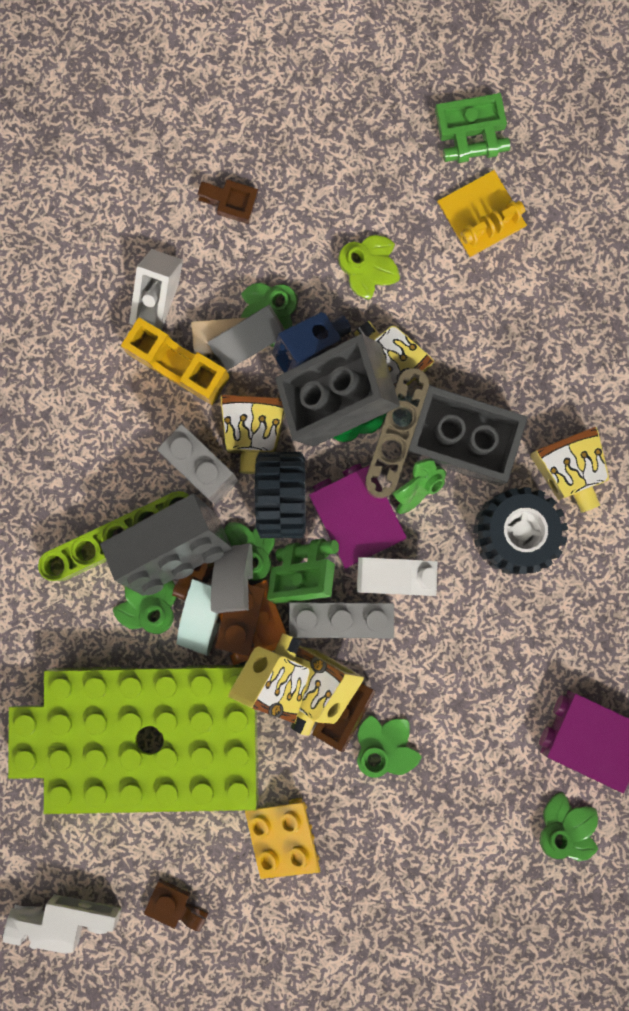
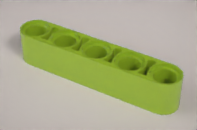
[38,491,189,581]

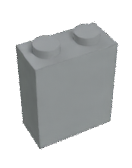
[157,424,239,505]

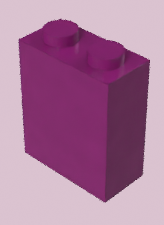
[309,463,407,569]
[539,690,629,794]

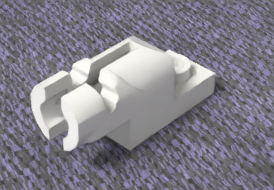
[3,894,121,954]

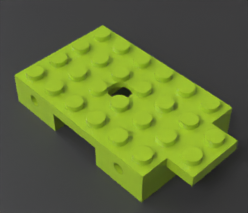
[8,664,258,814]

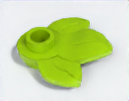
[338,235,400,300]

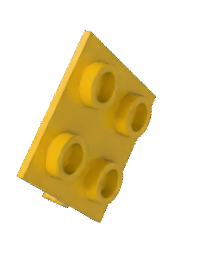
[437,170,527,257]
[245,798,321,879]

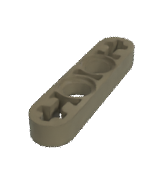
[365,368,429,499]

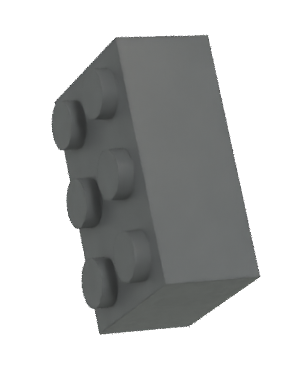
[275,334,400,447]
[407,385,528,486]
[100,494,232,596]

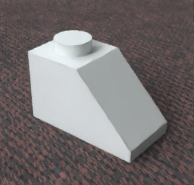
[129,249,183,330]
[357,557,438,596]

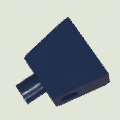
[272,312,351,373]

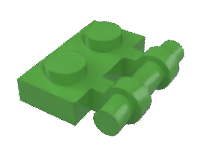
[435,93,510,163]
[267,538,339,604]

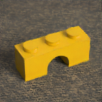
[121,317,230,406]

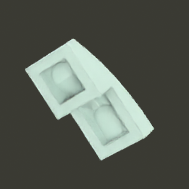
[176,579,220,656]

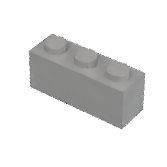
[289,602,394,639]

